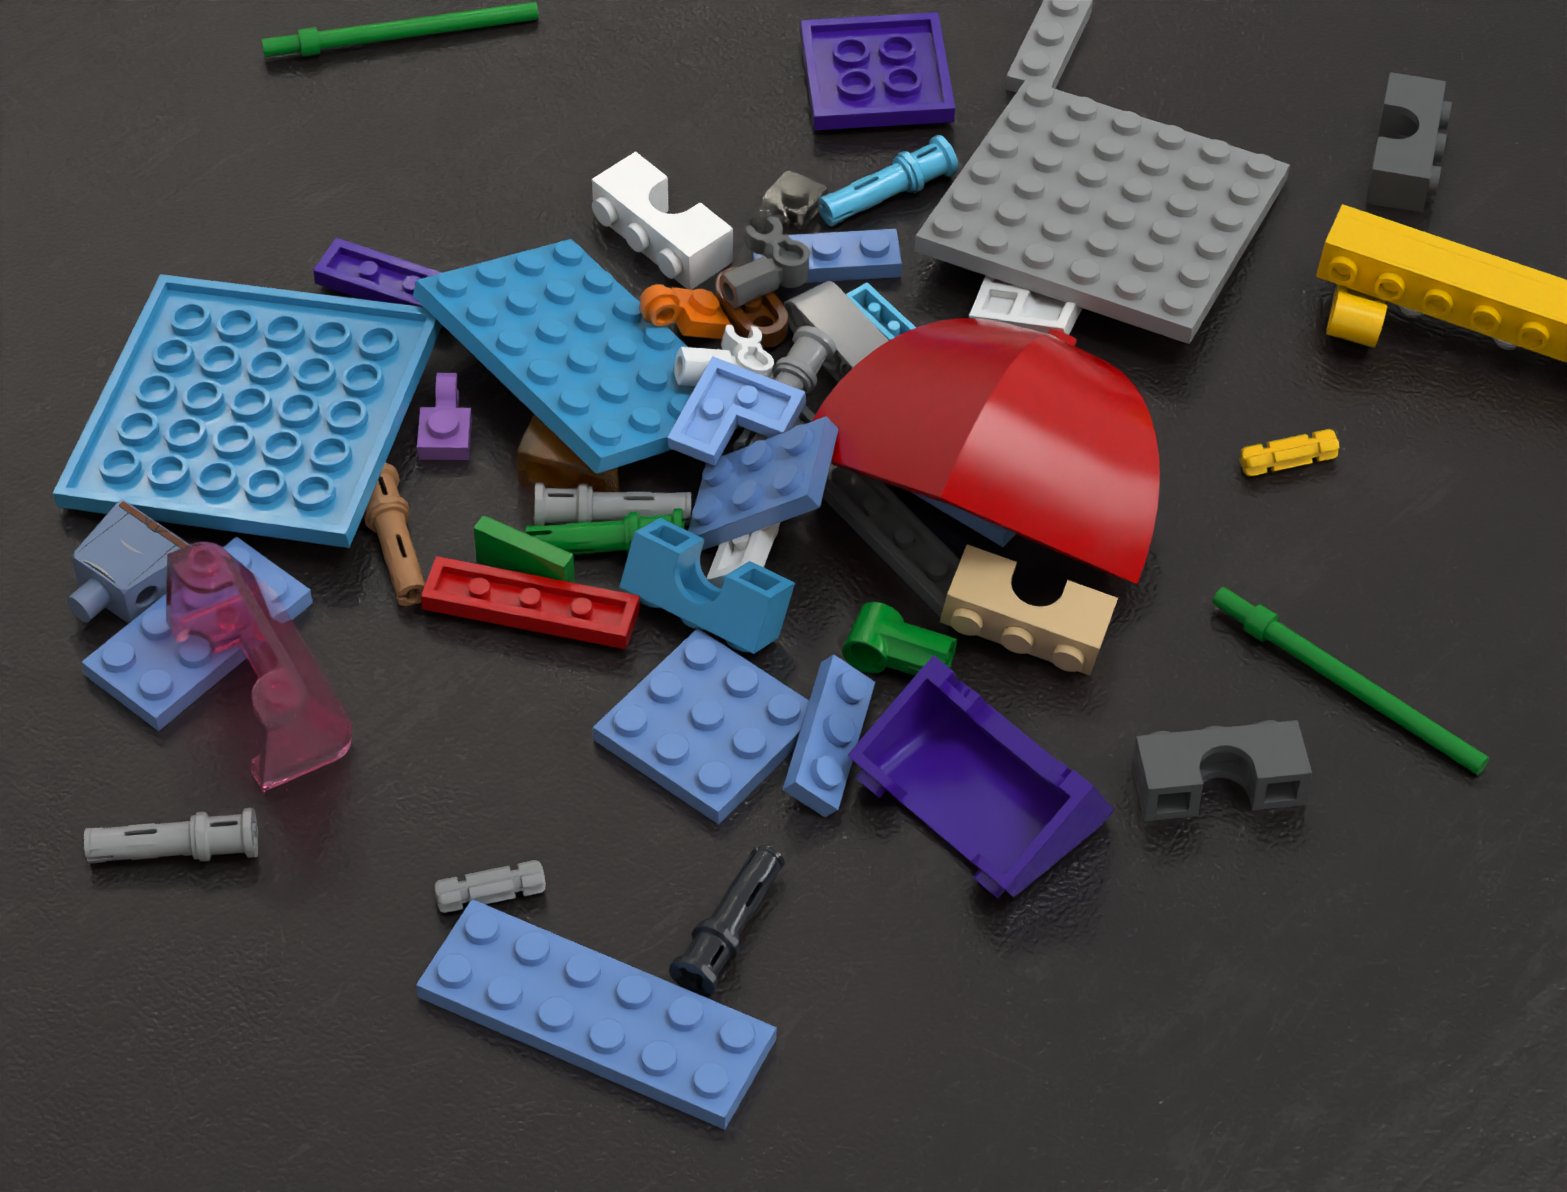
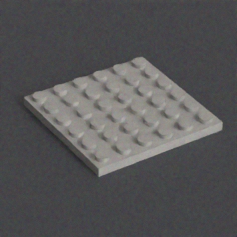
[914,80,1290,344]

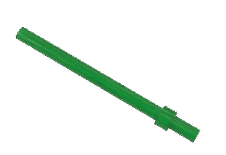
[261,1,539,57]
[1212,586,1489,775]

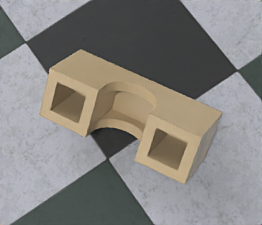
[940,544,1118,676]

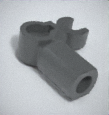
[719,216,810,309]

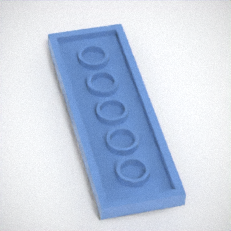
[416,899,777,1130]

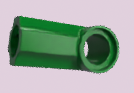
[841,602,957,676]

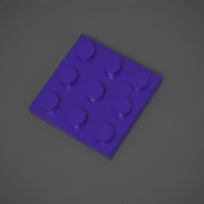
[800,12,955,130]

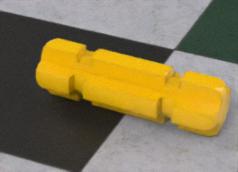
[1239,429,1340,477]

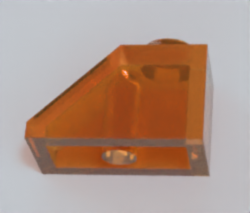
[517,414,619,492]

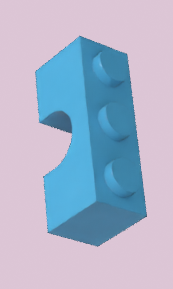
[619,518,795,654]

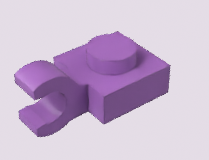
[417,373,472,460]

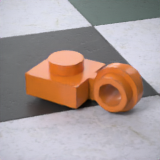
[639,284,731,339]

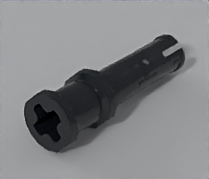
[669,845,785,997]

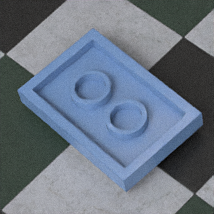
[688,416,839,551]

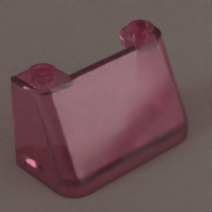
[166,542,353,792]

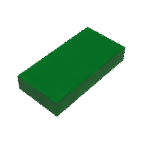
[473,516,575,583]

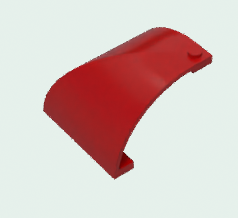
[811,318,1160,584]

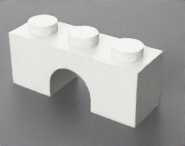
[592,152,733,289]

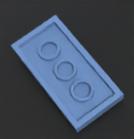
[82,537,313,731]

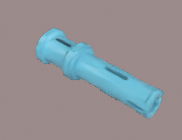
[818,135,958,227]

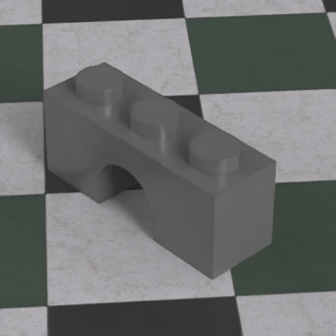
[1366,72,1452,213]
[1131,720,1312,821]

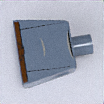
[67,499,198,623]

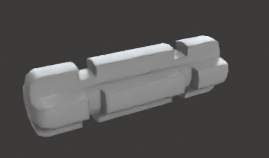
[434,860,546,913]

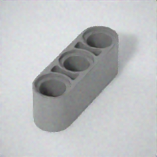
[784,281,889,383]

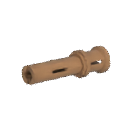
[363,463,425,606]

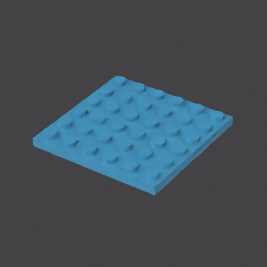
[52,274,443,548]

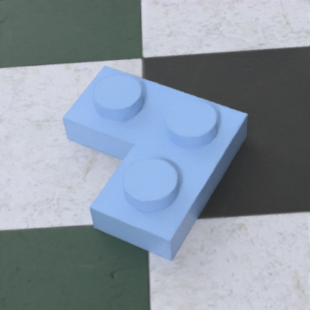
[667,356,806,466]

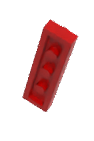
[421,556,640,649]

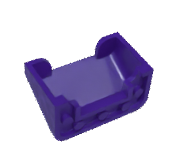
[847,655,1115,899]

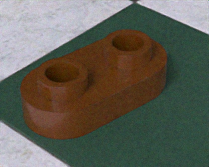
[715,266,788,348]

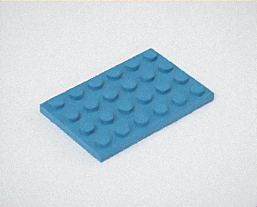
[413,239,741,474]

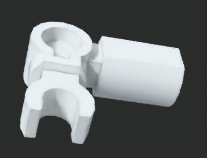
[674,325,774,386]

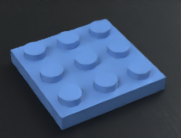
[593,628,809,825]

